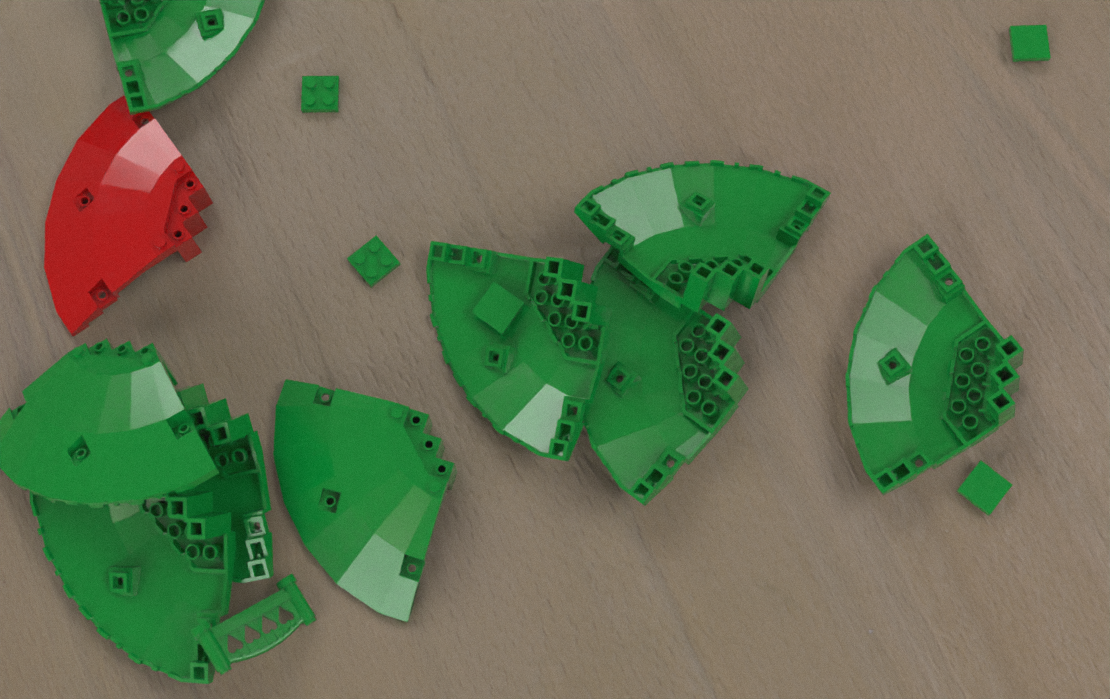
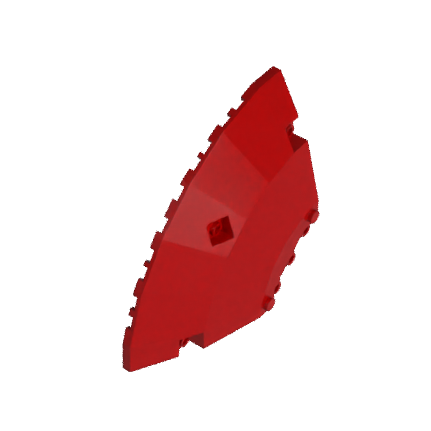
[44,95,213,337]

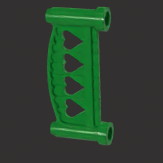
[190,574,316,675]

